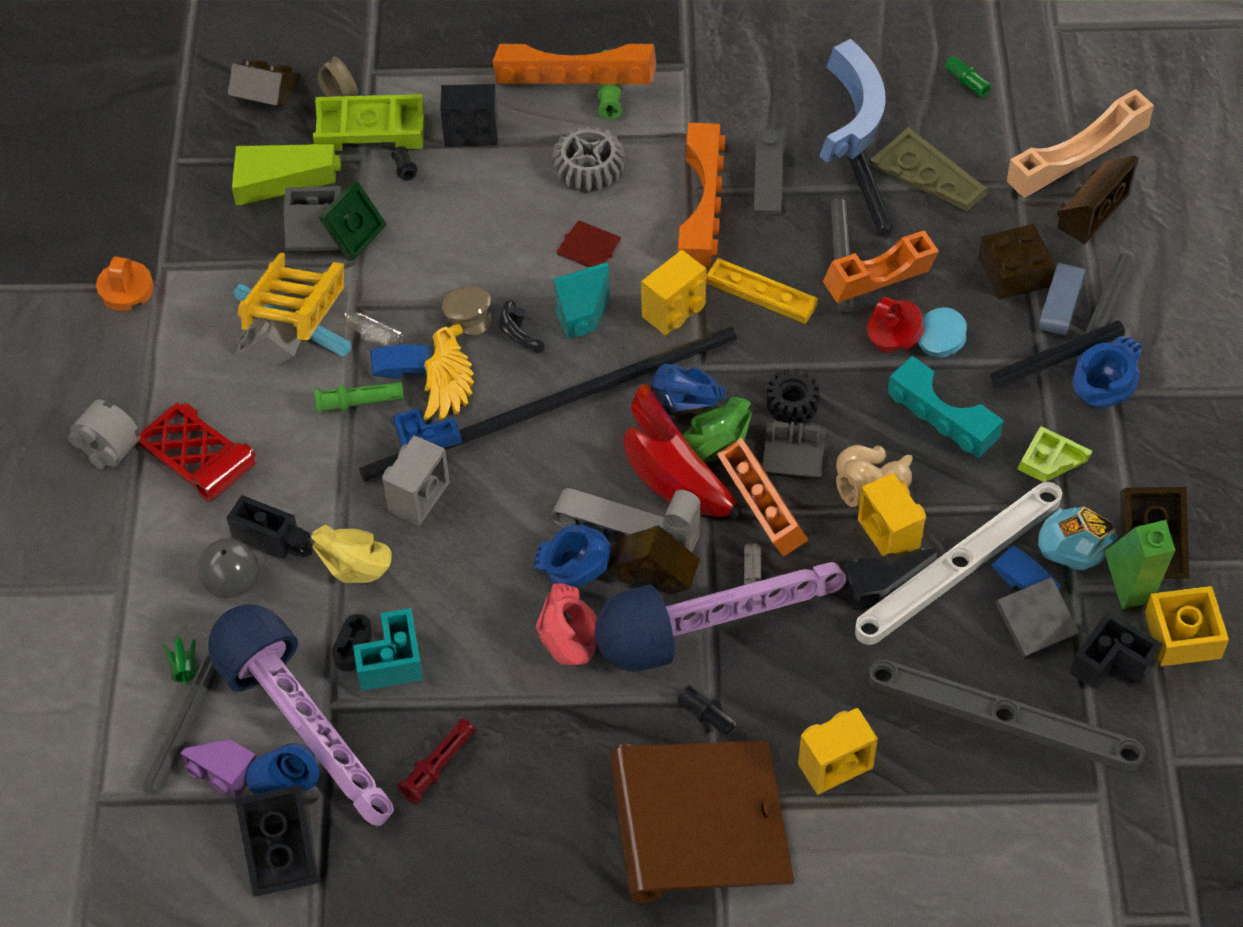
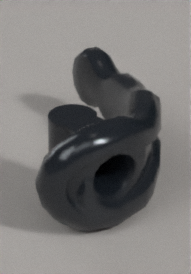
[499,300,545,353]

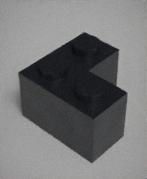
[1070,611,1163,690]

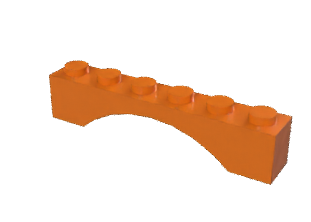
[493,44,657,84]
[678,122,725,267]

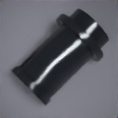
[391,146,417,181]

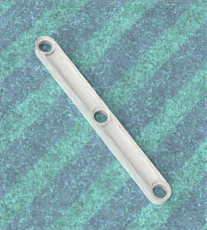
[855,482,1062,645]

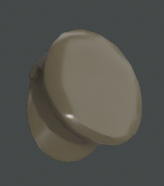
[318,56,358,97]
[442,286,492,335]

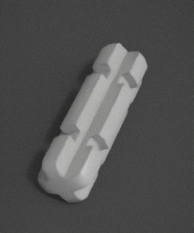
[744,543,761,585]

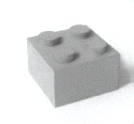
[382,435,450,526]

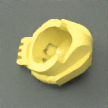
[311,524,392,583]

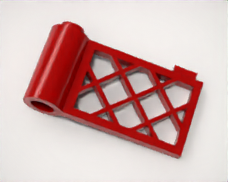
[136,402,256,502]

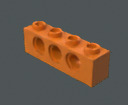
[717,438,808,557]

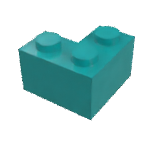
[353,608,423,691]

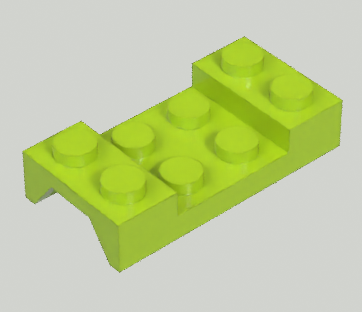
[313,94,424,151]

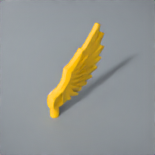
[423,324,474,421]

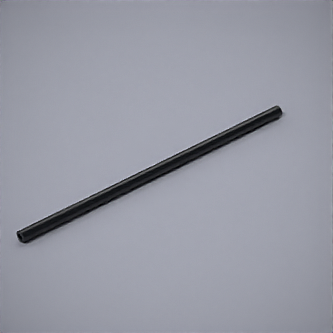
[359,327,737,481]

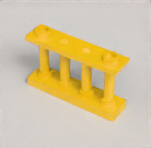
[238,253,344,341]

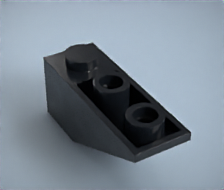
[845,548,937,610]

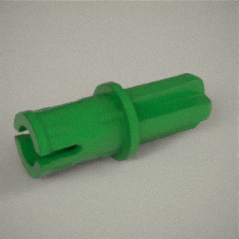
[945,57,992,98]

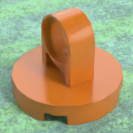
[96,256,154,311]

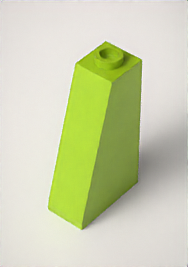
[232,144,341,205]

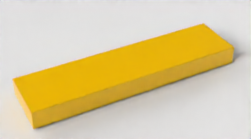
[706,258,819,324]

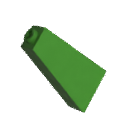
[1104,520,1175,610]

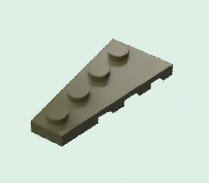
[870,127,987,211]

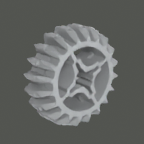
[552,126,625,192]

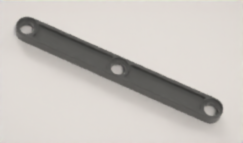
[868,660,1145,772]

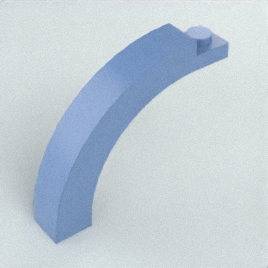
[819,39,885,163]

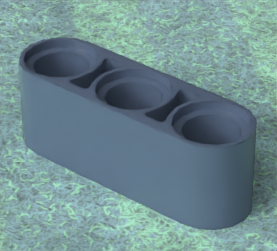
[1038,262,1086,336]

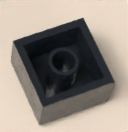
[440,84,498,146]

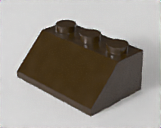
[1057,155,1139,244]

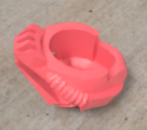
[536,583,597,665]

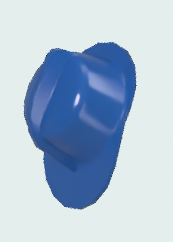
[246,743,320,795]

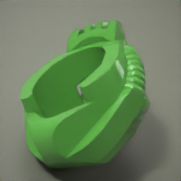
[683,397,752,462]

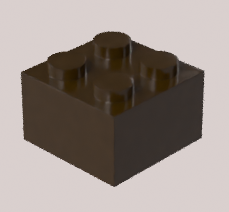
[978,224,1056,300]

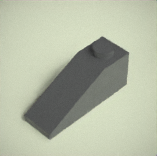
[754,130,784,214]

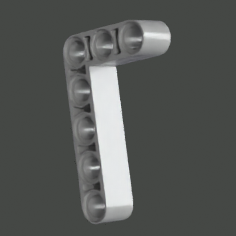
[551,488,700,552]

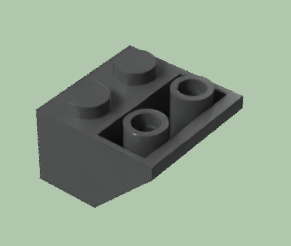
[284,186,342,251]

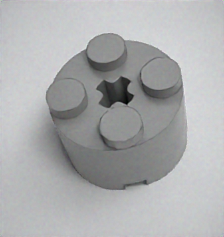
[68,400,140,469]

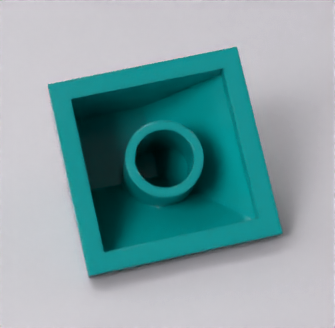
[553,262,610,339]

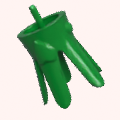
[163,637,196,685]

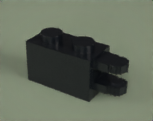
[227,495,313,559]

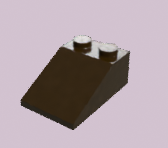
[1120,487,1189,579]

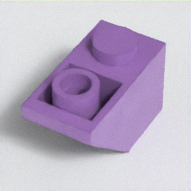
[181,739,257,798]

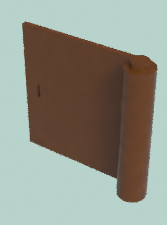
[609,741,794,903]

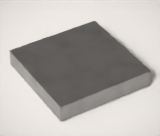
[995,577,1080,658]

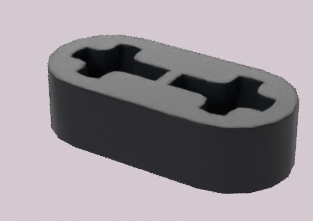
[332,614,373,672]

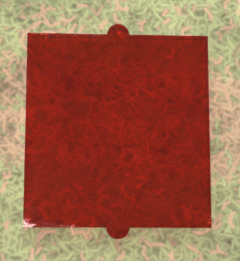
[557,220,621,268]

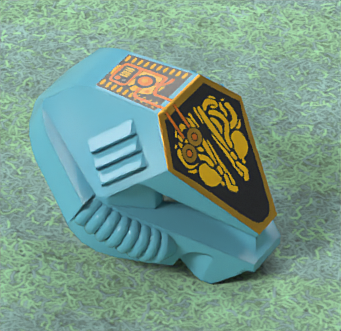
[1038,506,1118,570]

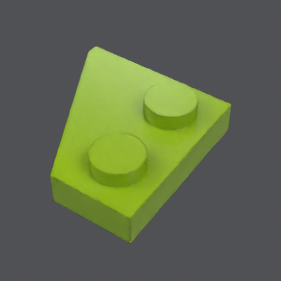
[1018,426,1092,483]

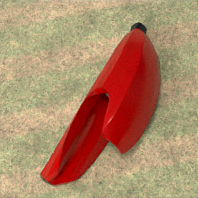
[623,384,743,521]

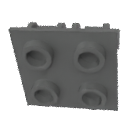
[762,420,826,479]

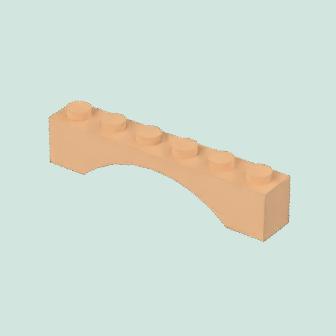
[1007,89,1154,198]

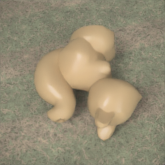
[836,445,913,507]

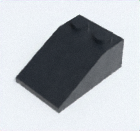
[235,785,319,897]

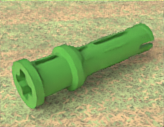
[597,50,622,120]
[314,382,404,414]

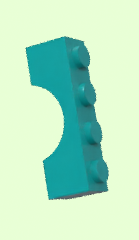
[888,356,1004,458]

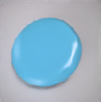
[918,307,967,358]

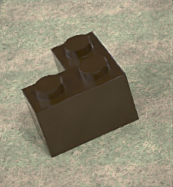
[607,525,700,595]

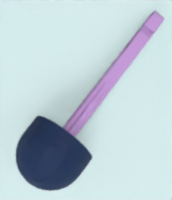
[595,562,846,672]
[208,604,394,826]

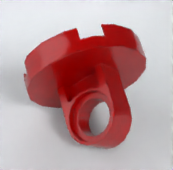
[867,297,925,353]

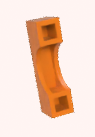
[823,230,939,303]

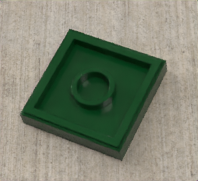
[318,182,387,260]

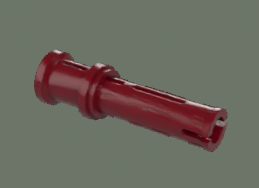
[397,718,476,804]

